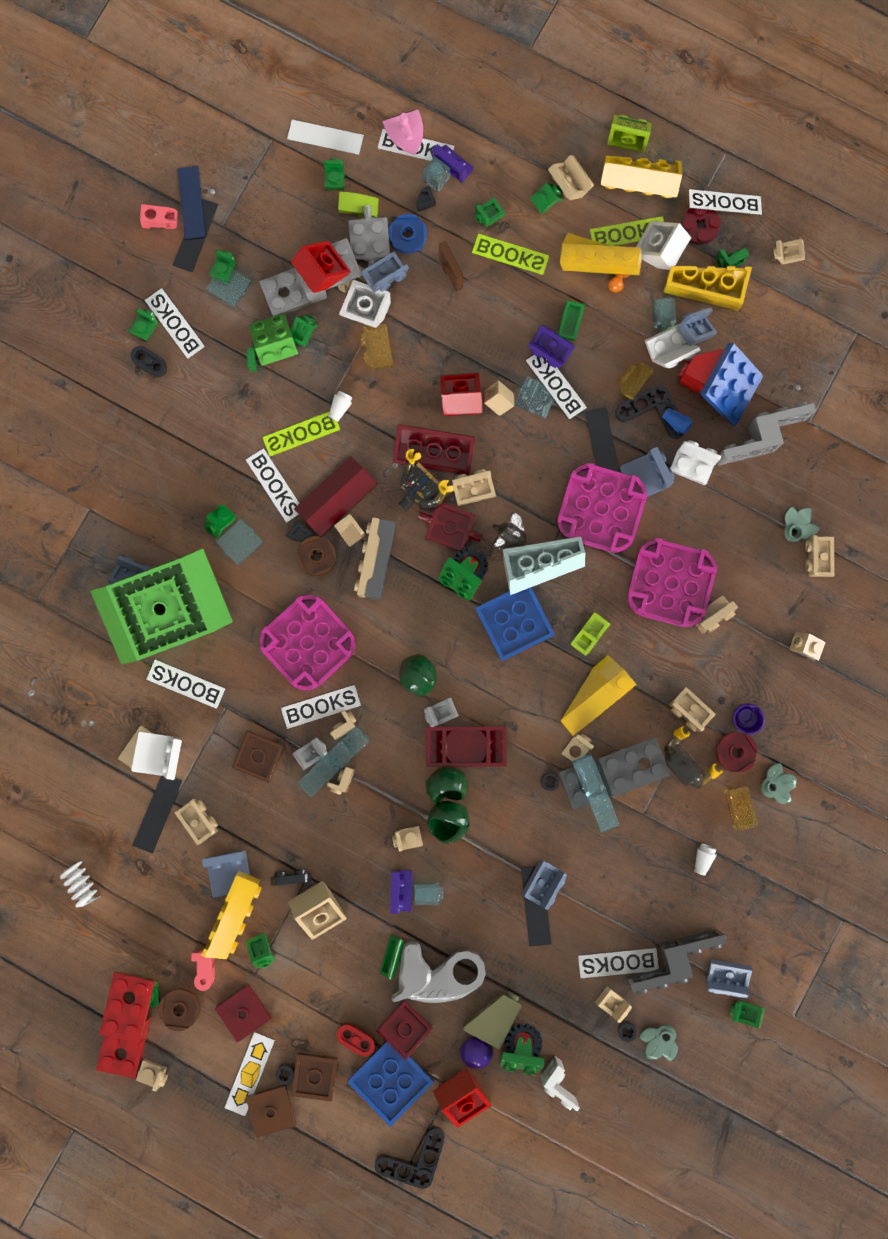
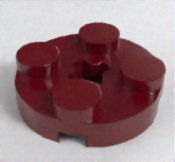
[681,208,721,245]
[716,732,757,772]

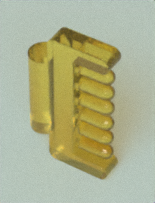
[618,362,653,400]

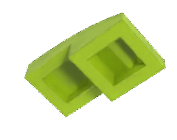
[338,192,379,218]
[570,612,611,656]

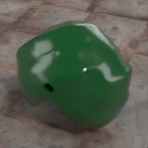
[399,654,437,697]
[425,765,468,803]
[427,801,470,844]

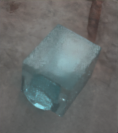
[423,156,450,192]
[652,298,677,330]
[415,882,443,905]

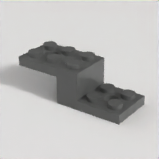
[558,737,671,810]
[625,929,727,994]

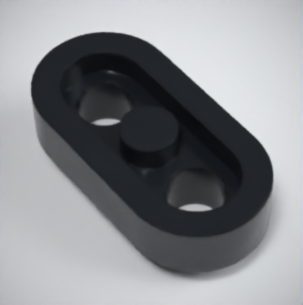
[131,346,167,378]
[270,869,311,886]

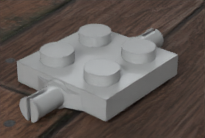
[348,205,390,267]

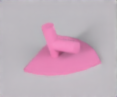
[382,110,423,155]

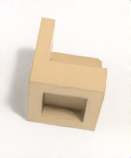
[484,380,514,416]
[334,514,365,547]

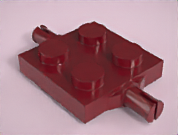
[418,502,483,552]

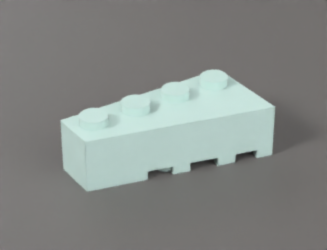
[503,537,585,595]

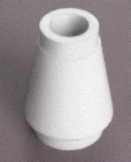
[328,391,352,422]
[694,844,717,876]

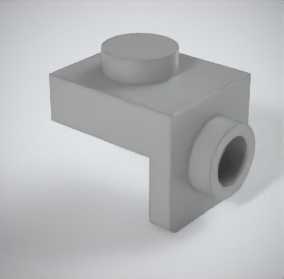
[424,698,459,727]
[293,737,328,771]

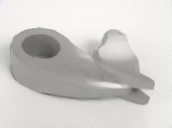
[392,941,486,1003]

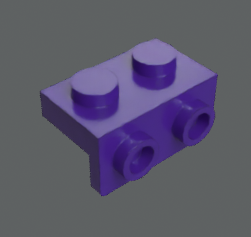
[528,325,575,368]

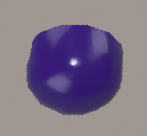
[732,703,765,735]
[460,1036,493,1069]

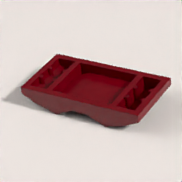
[426,726,507,767]

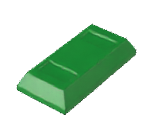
[558,300,585,341]
[380,934,404,980]

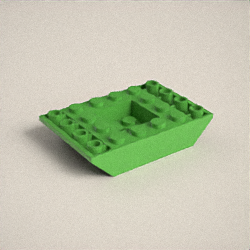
[90,548,233,664]

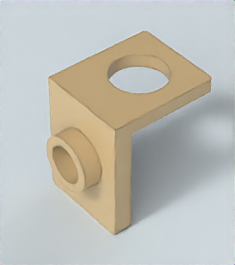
[562,734,594,765]

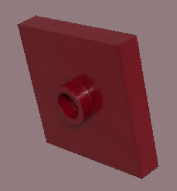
[215,984,272,1043]
[376,1000,433,1060]

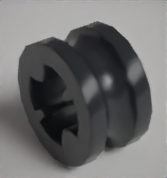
[540,773,559,791]
[618,1021,637,1042]
[275,1063,295,1084]

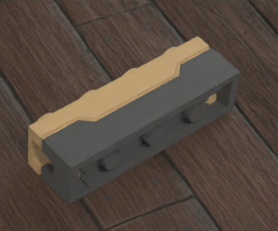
[354,517,397,601]

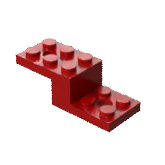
[96,971,156,1079]

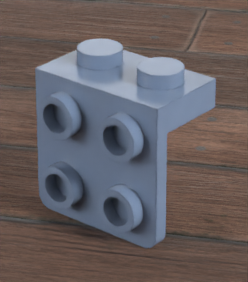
[620,447,675,497]

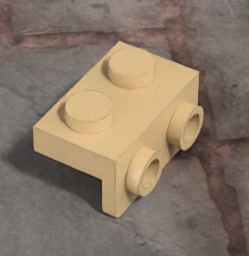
[548,155,594,201]
[452,469,496,506]
[805,535,834,577]
[696,596,738,634]
[669,687,716,732]
[175,798,218,846]

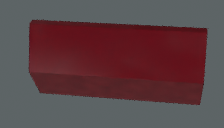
[393,424,475,475]
[294,456,377,537]

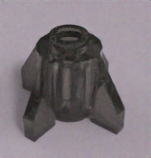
[492,512,526,550]

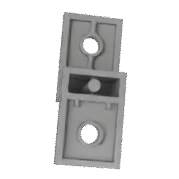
[259,238,362,316]
[717,402,816,466]

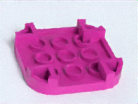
[558,463,647,553]
[628,538,717,627]
[259,595,356,691]

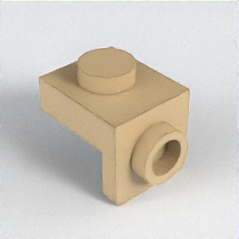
[774,239,805,265]
[789,632,825,661]
[595,986,632,1023]

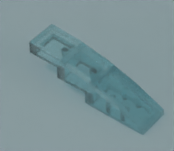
[297,725,371,798]
[572,753,620,833]

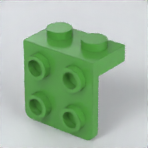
[249,314,298,366]

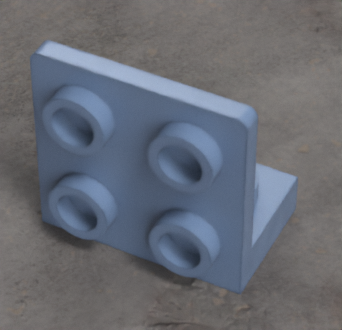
[202,850,250,897]

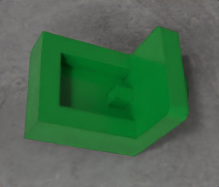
[530,183,564,214]
[474,197,505,228]
[203,504,237,539]
[730,1000,765,1028]

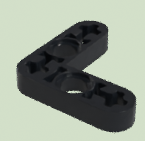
[615,386,684,439]
[375,1126,445,1189]

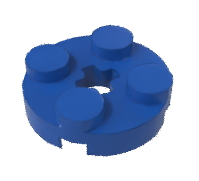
[389,214,427,254]

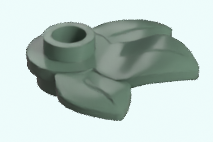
[784,507,819,542]
[760,763,797,804]
[640,1024,678,1061]

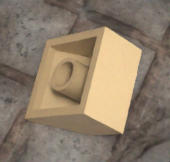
[288,881,347,940]

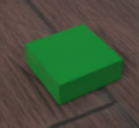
[247,347,257,372]

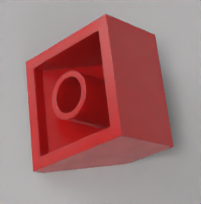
[291,241,351,293]
[678,349,724,395]
[440,373,482,416]
[433,1069,492,1128]

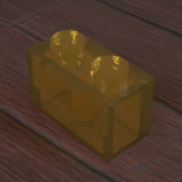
[361,324,393,371]
[724,786,759,831]

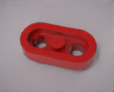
[337,1023,375,1056]

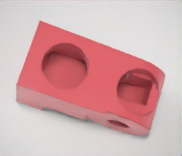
[140,204,178,229]
[191,950,215,991]

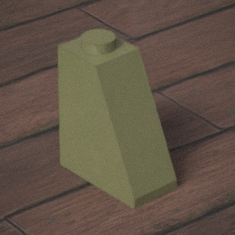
[463,991,522,1050]

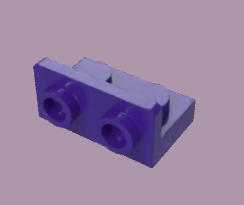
[432,144,473,183]
[390,870,412,914]

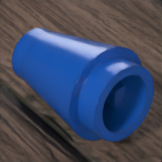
[662,408,693,435]

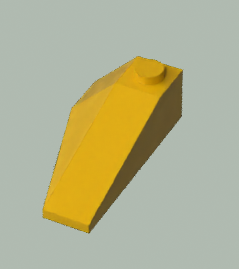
[560,655,637,736]

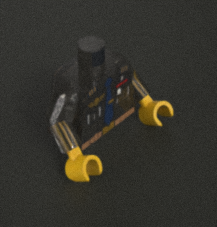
[398,449,454,512]
[664,726,723,789]

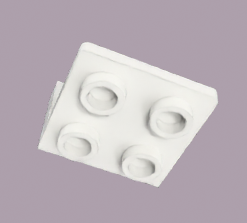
[644,324,701,368]
[670,440,721,486]
[131,732,182,780]
[541,1056,580,1111]

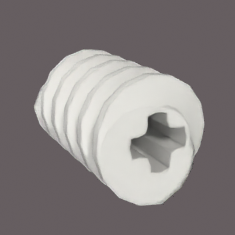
[60,861,101,908]

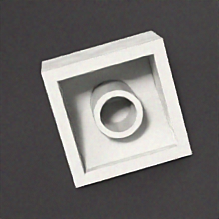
[636,221,691,270]
[339,280,391,328]

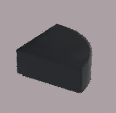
[417,186,436,212]
[285,521,313,542]

